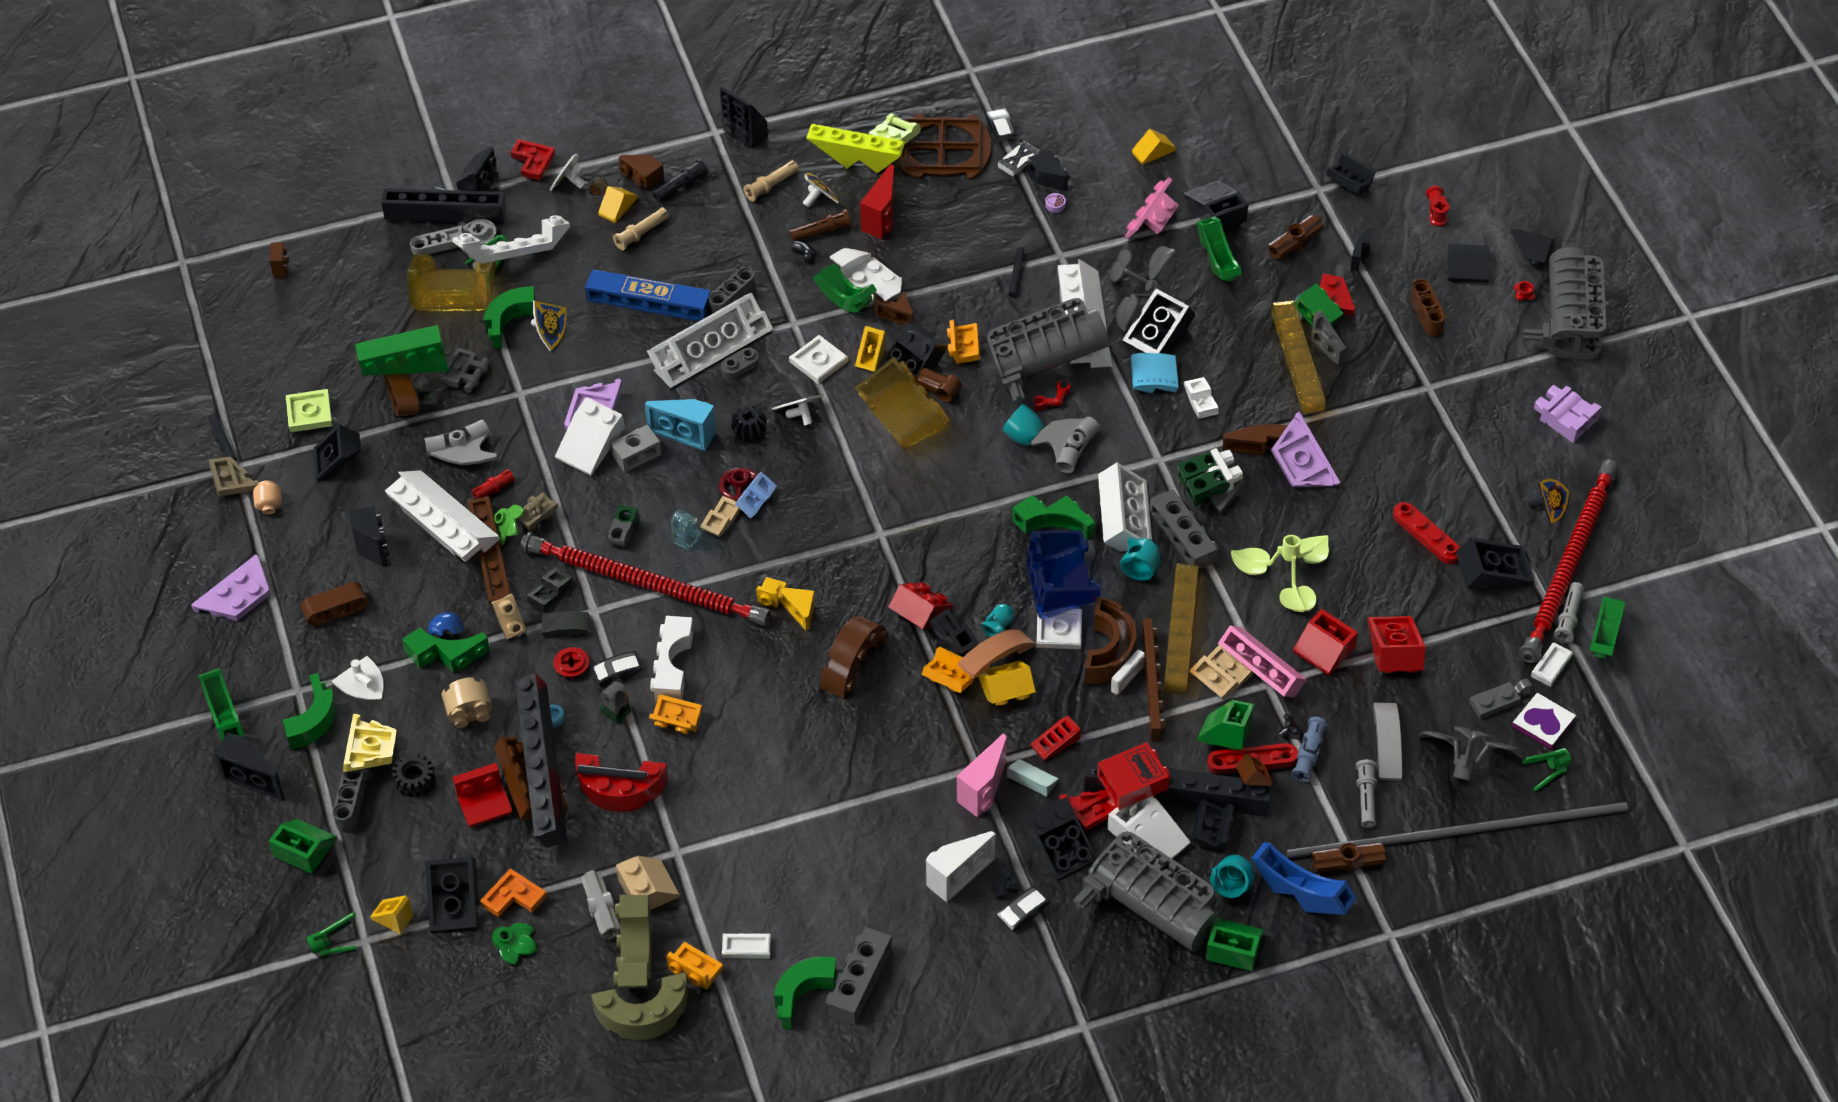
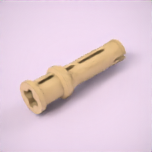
[744,160,799,201]
[613,208,669,250]

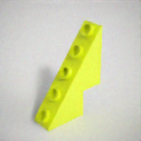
[806,124,905,173]

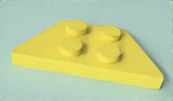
[343,714,397,772]

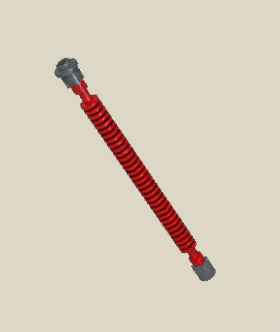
[1519,460,1619,663]
[520,532,771,627]

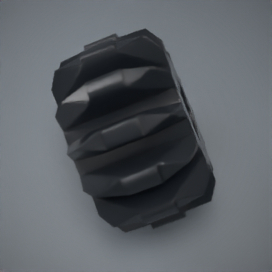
[731,405,767,441]

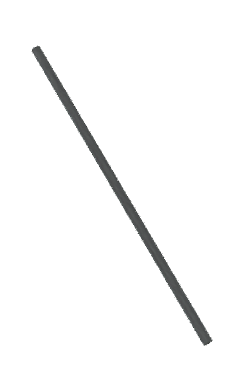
[1286,802,1628,859]

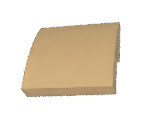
[1189,645,1254,699]

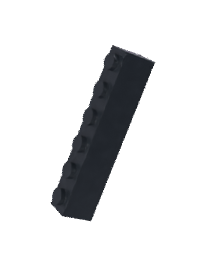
[381,188,507,223]

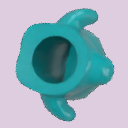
[981,604,1014,637]

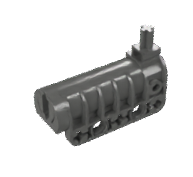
[1522,247,1606,360]
[987,298,1112,404]
[1073,831,1215,952]

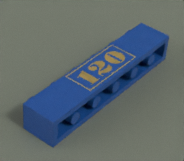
[585,269,711,321]

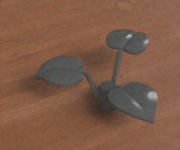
[1110,246,1176,332]
[1419,726,1524,781]

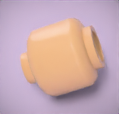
[253,481,282,514]

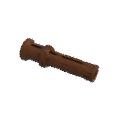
[789,209,852,241]

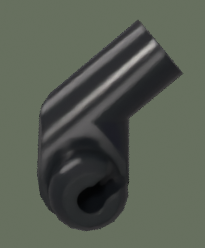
[791,240,816,262]

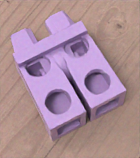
[1534,385,1602,443]

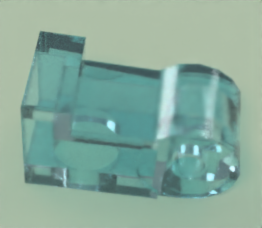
[671,509,701,550]

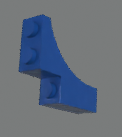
[1251,843,1357,915]

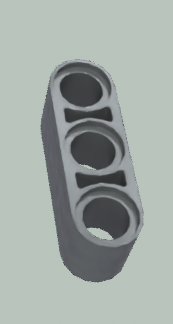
[709,267,756,314]
[332,769,366,833]

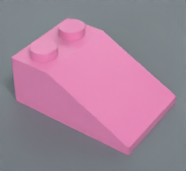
[957,734,1007,817]

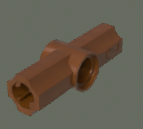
[1267,215,1324,260]
[1312,843,1386,873]

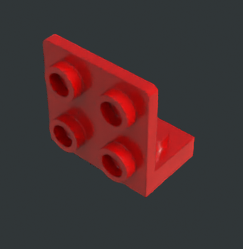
[452,763,512,827]

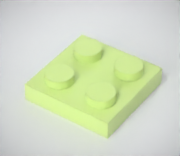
[286,389,332,432]

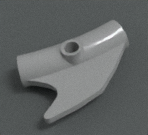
[1031,417,1100,473]
[425,419,497,465]

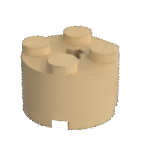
[442,678,492,728]

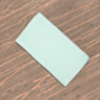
[1007,759,1058,797]

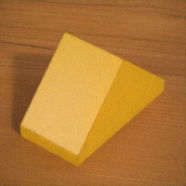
[1132,129,1176,165]
[598,186,638,223]
[855,326,886,372]
[780,587,815,631]
[370,895,413,934]

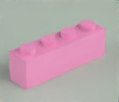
[1218,625,1307,698]

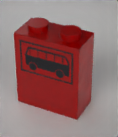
[1097,742,1171,810]

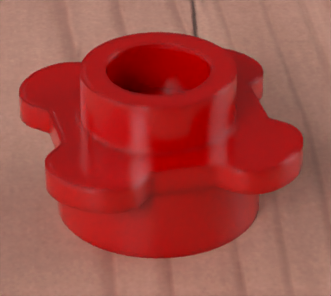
[1514,281,1536,300]

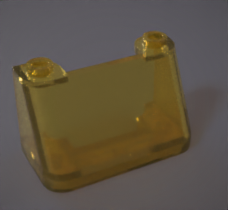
[407,254,496,310]

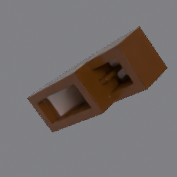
[1222,424,1288,456]

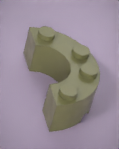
[614,894,651,989]
[591,973,688,1040]

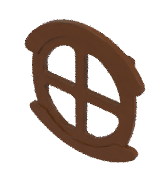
[895,114,991,180]

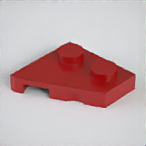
[1320,274,1355,316]
[1059,790,1117,832]

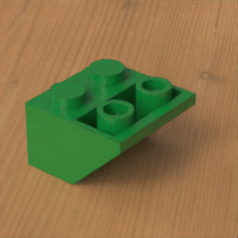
[1197,700,1254,750]
[268,819,337,874]
[1206,918,1264,971]

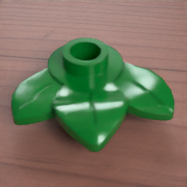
[492,923,537,965]

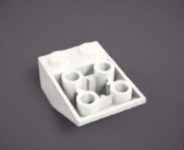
[1108,796,1190,869]

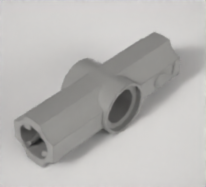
[581,870,621,940]

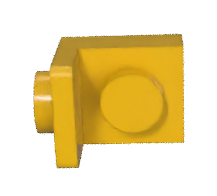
[756,577,787,608]

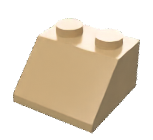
[616,856,680,910]

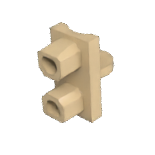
[491,594,527,639]

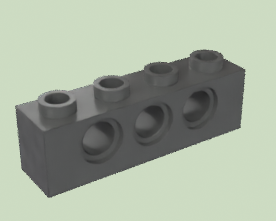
[1150,489,1218,572]
[825,927,892,1025]

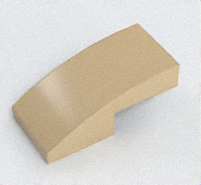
[700,496,741,537]

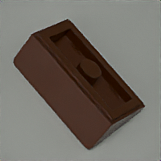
[1236,754,1273,786]

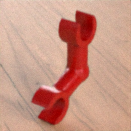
[1034,381,1070,411]

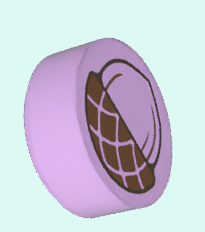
[1045,193,1066,213]

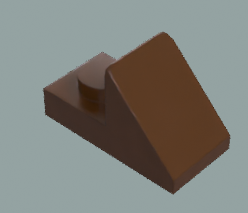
[874,292,913,326]

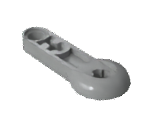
[410,219,496,256]

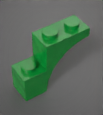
[1196,217,1242,281]
[1012,495,1094,539]
[1590,596,1626,659]
[402,628,490,674]
[198,668,245,742]

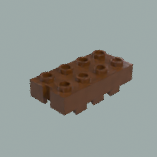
[494,737,568,820]

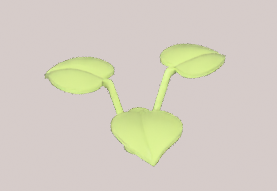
[1231,535,1329,612]

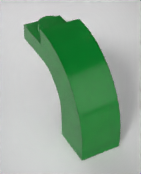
[813,263,877,312]
[484,286,536,349]
[283,673,336,750]
[774,957,837,1030]

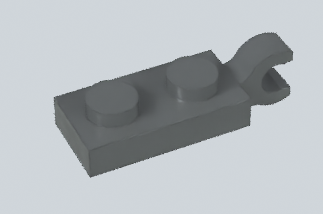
[1469,679,1532,719]

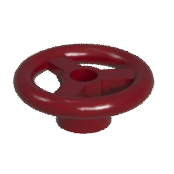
[719,468,758,502]

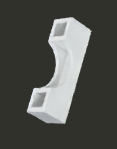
[650,616,694,701]

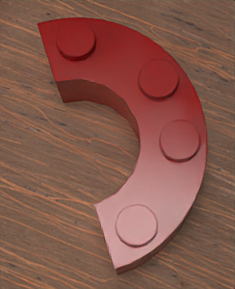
[575,753,668,812]

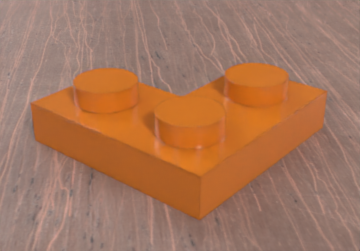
[480,869,547,917]

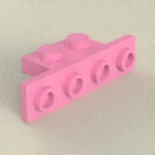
[1125,177,1179,239]

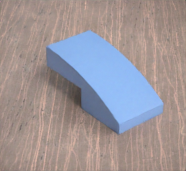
[735,472,777,519]

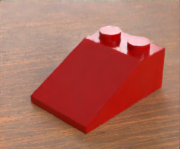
[860,164,895,239]
[1368,616,1426,673]

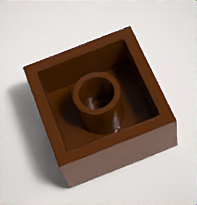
[269,242,289,278]

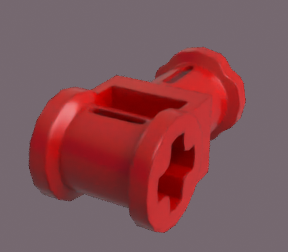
[1426,186,1449,227]

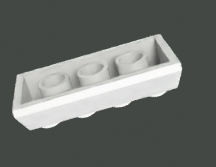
[1098,463,1152,551]

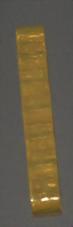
[1271,300,1326,414]
[1164,563,1198,692]

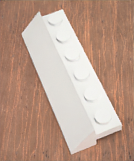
[1058,259,1112,368]
[647,293,773,388]
[385,471,500,562]

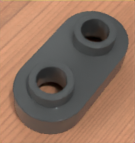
[721,348,759,379]

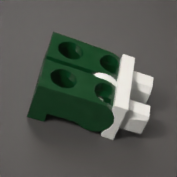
[1177,448,1243,507]

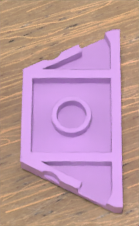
[564,379,623,429]
[1271,412,1340,487]
[191,555,271,621]

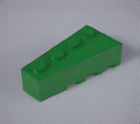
[355,325,449,376]

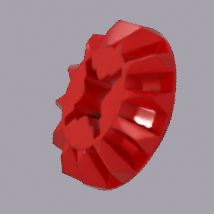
[553,647,589,679]

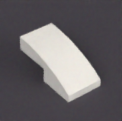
[1184,377,1219,419]

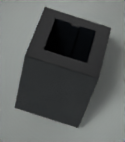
[1028,150,1070,190]

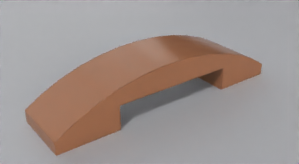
[958,630,1036,678]

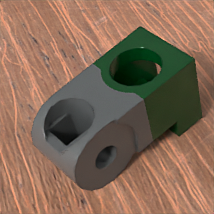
[608,504,640,547]
[600,681,631,724]

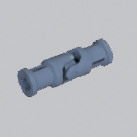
[1291,717,1328,783]

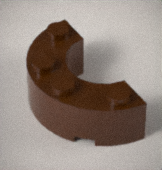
[1085,597,1136,684]
[820,615,888,698]

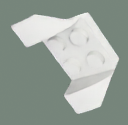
[830,248,902,306]

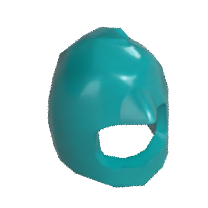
[1002,404,1044,446]
[1119,538,1161,581]
[1210,855,1255,898]

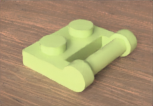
[869,114,921,144]

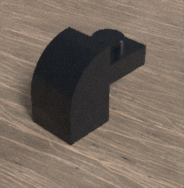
[929,609,978,655]

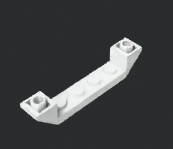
[452,216,570,264]

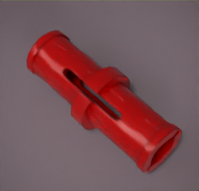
[471,469,515,499]

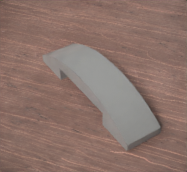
[1373,703,1402,781]

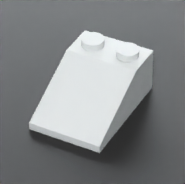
[555,397,625,476]
[926,831,995,902]

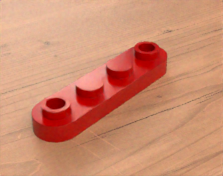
[1393,502,1460,564]
[1207,743,1298,775]

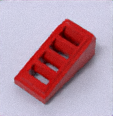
[1031,715,1081,761]

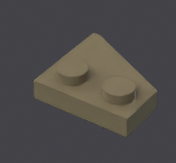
[209,457,259,497]

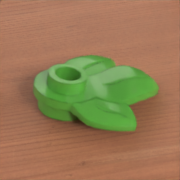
[494,505,525,545]

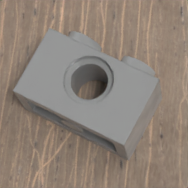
[610,425,661,473]

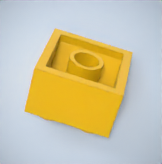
[978,660,1035,706]

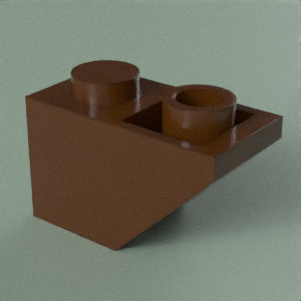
[619,154,665,191]

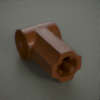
[917,368,962,402]

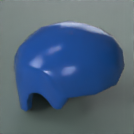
[428,612,465,636]

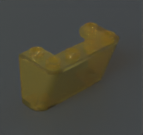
[854,357,950,450]

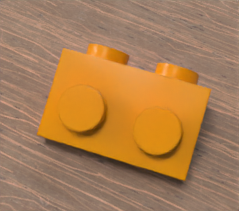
[947,320,981,364]
[922,647,974,693]
[649,694,703,734]
[667,942,723,990]

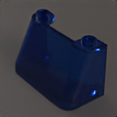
[1026,530,1100,619]

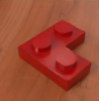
[510,139,555,181]

